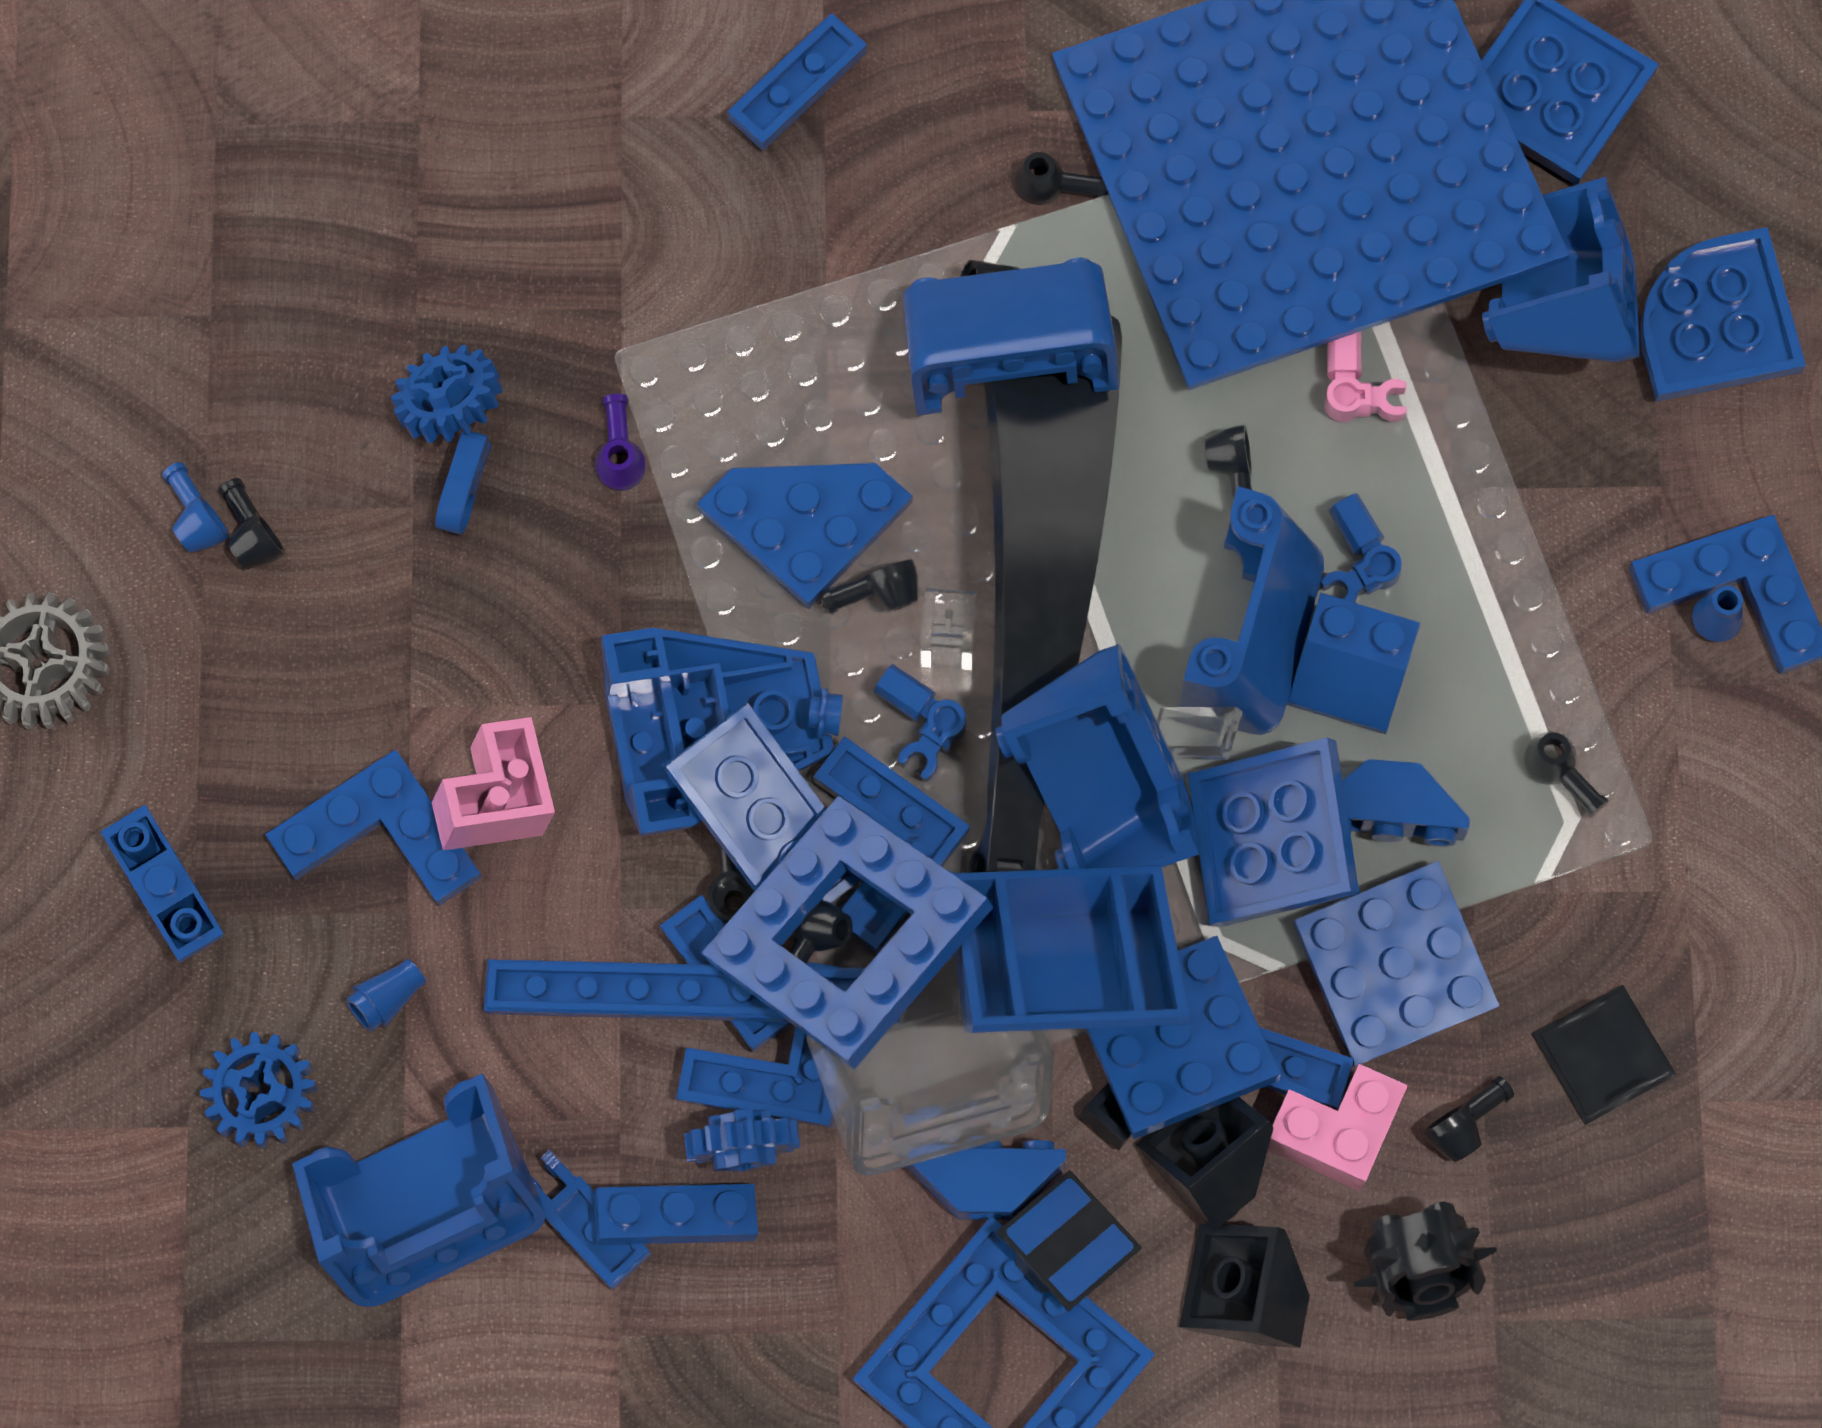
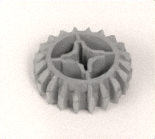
[0,592,111,730]

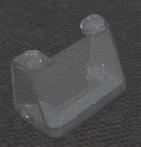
[806,988,1054,1176]

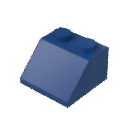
[1287,593,1420,735]

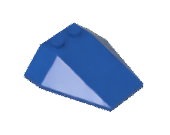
[601,628,834,836]

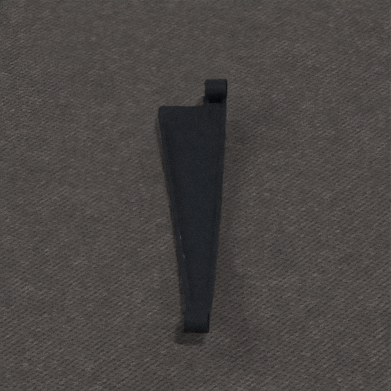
[960,260,1122,873]

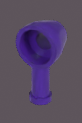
[595,394,646,491]

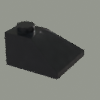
[1135,1097,1274,1230]
[1179,1223,1310,1348]

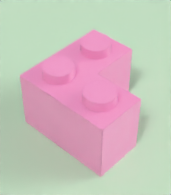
[432,717,555,851]
[1268,1064,1408,1192]

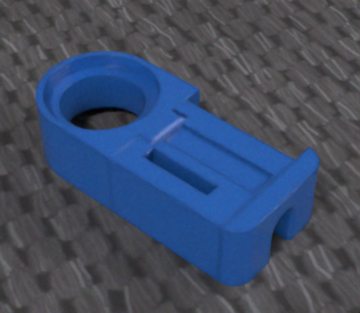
[435,431,492,535]

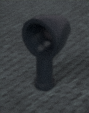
[1015,152,1107,205]
[1205,425,1252,502]
[219,478,286,570]
[822,559,918,615]
[1524,731,1609,818]
[708,838,755,923]
[789,900,853,964]
[1422,1076,1514,1163]

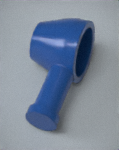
[162,462,230,553]

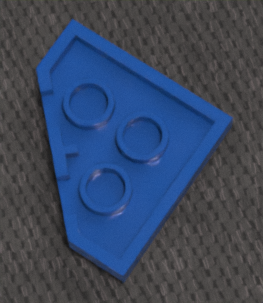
[696,463,913,609]

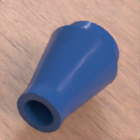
[1692,585,1743,642]
[346,959,426,1032]

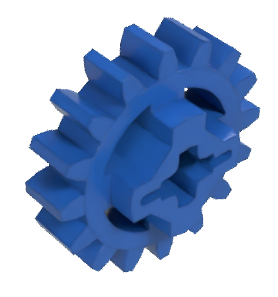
[391,345,503,443]
[200,1032,318,1149]
[684,1109,801,1173]

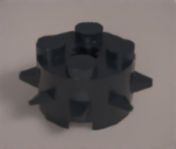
[1353,1201,1497,1321]

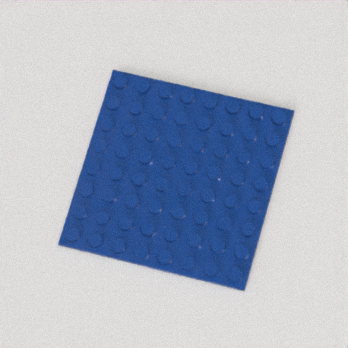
[1052,0,1569,390]

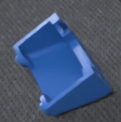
[1482,177,1639,363]
[902,258,1119,416]
[1177,486,1324,735]
[995,644,1199,869]
[292,1073,546,1307]

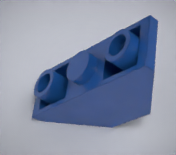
[1342,759,1470,847]
[100,805,225,963]
[906,1139,1066,1220]

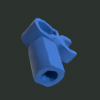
[1320,493,1402,603]
[873,664,967,783]

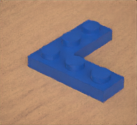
[1629,514,1822,675]
[813,736,970,953]
[265,749,482,906]
[676,962,845,1128]

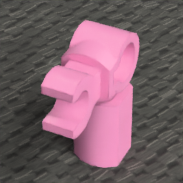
[1324,331,1406,422]

